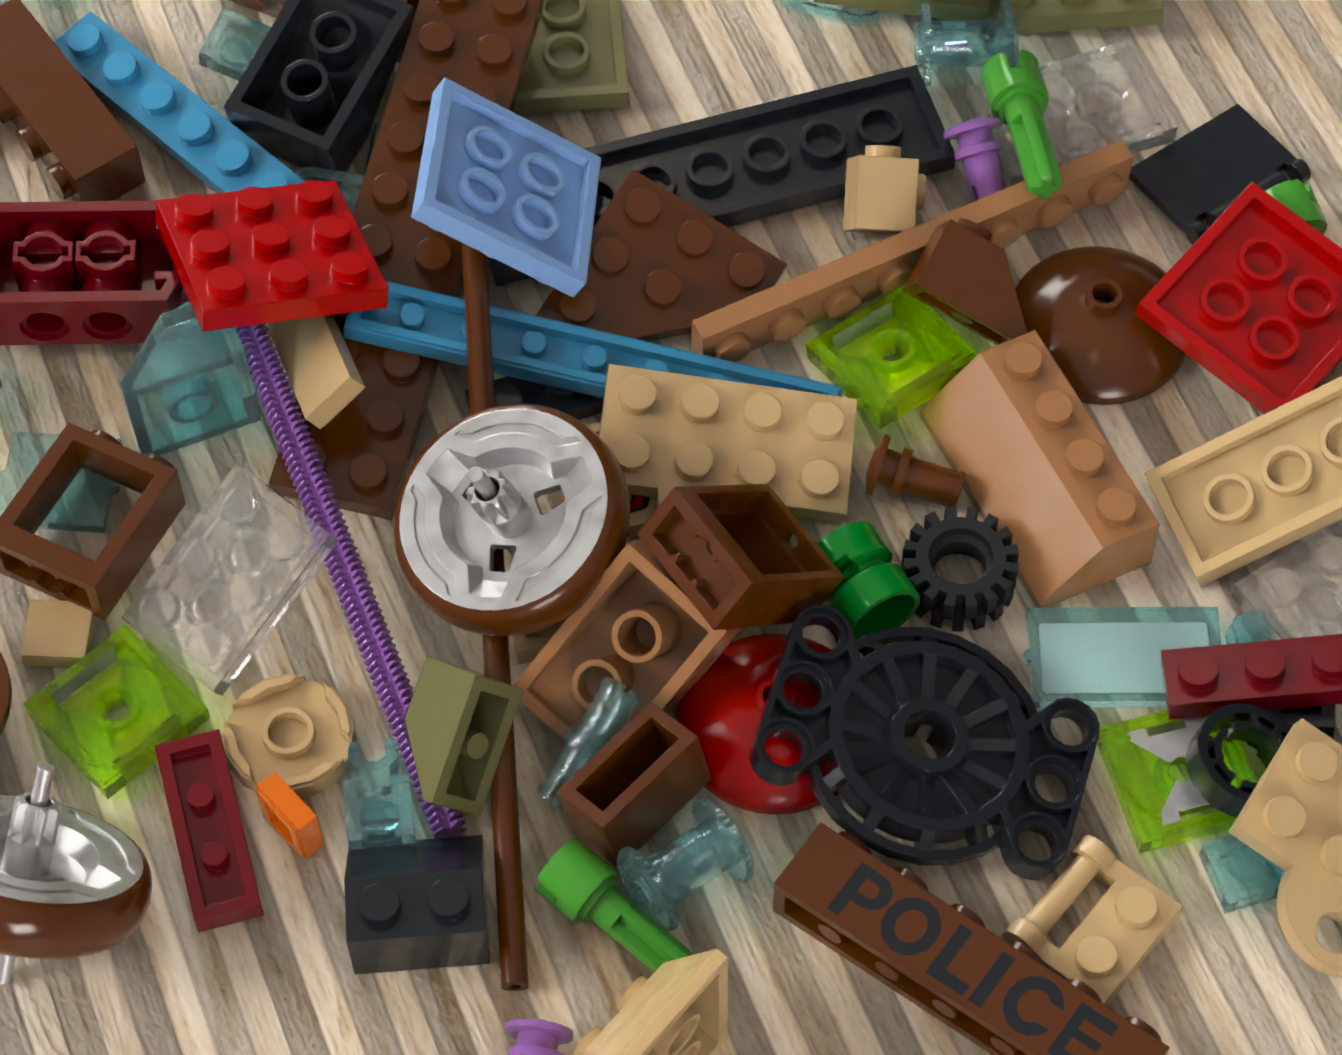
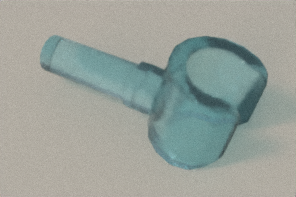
[1225,609,1272,644]

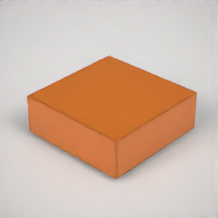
[256,771,324,859]

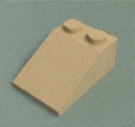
[573,949,728,1055]

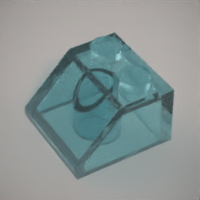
[120,301,261,456]

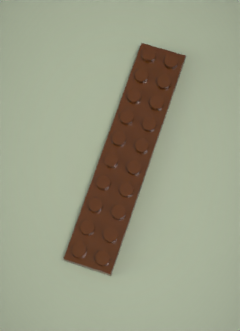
[269,0,545,520]

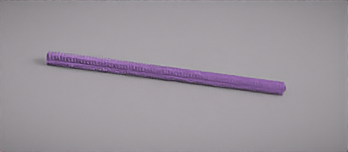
[231,323,468,838]

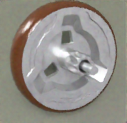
[393,404,630,637]
[0,763,152,984]

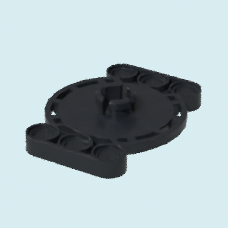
[749,604,1100,881]

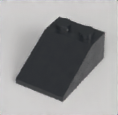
[224,0,415,184]

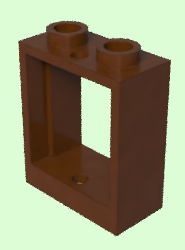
[0,422,186,620]
[637,484,845,630]

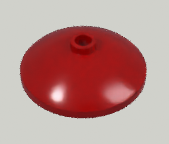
[677,633,839,814]

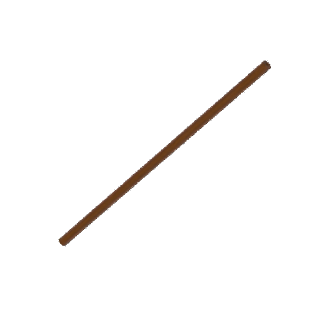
[461,242,529,991]

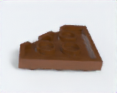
[536,169,787,342]

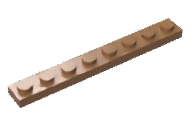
[691,139,1134,362]

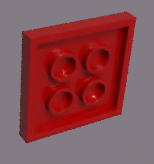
[156,180,388,331]
[1135,182,1342,414]

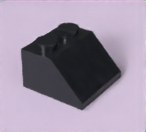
[344,835,490,975]

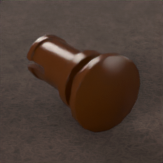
[865,434,966,507]

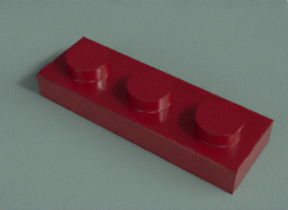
[1161,634,1342,720]
[154,729,264,933]

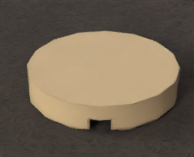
[222,673,356,798]

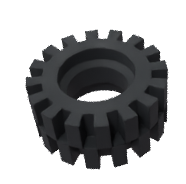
[901,506,1019,632]

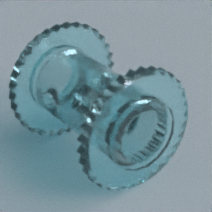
[914,0,1018,86]
[617,799,754,931]

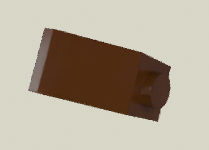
[902,218,1028,345]

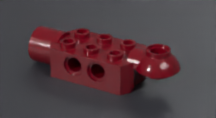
[0,200,197,345]

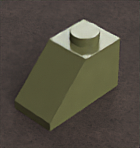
[405,656,524,816]

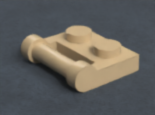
[1003,835,1183,1006]

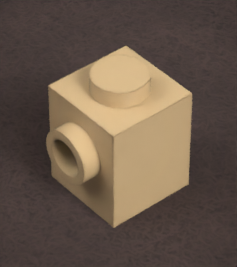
[843,145,927,234]

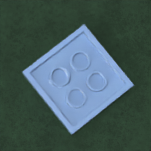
[411,77,601,298]

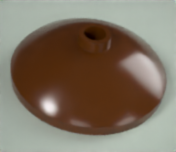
[1015,246,1187,405]

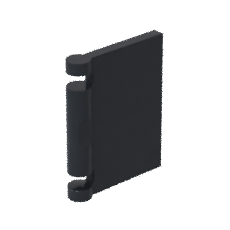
[1129,104,1311,245]

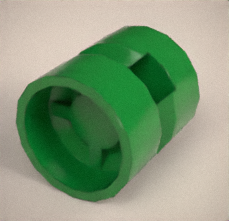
[817,521,920,641]

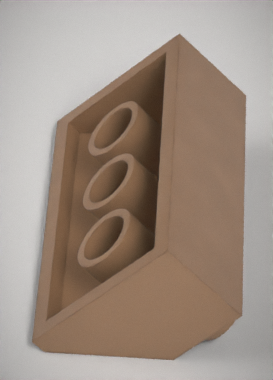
[920,330,1160,611]

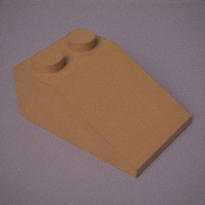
[513,539,742,762]

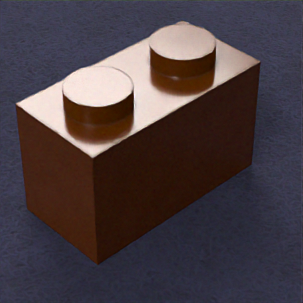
[556,702,712,869]

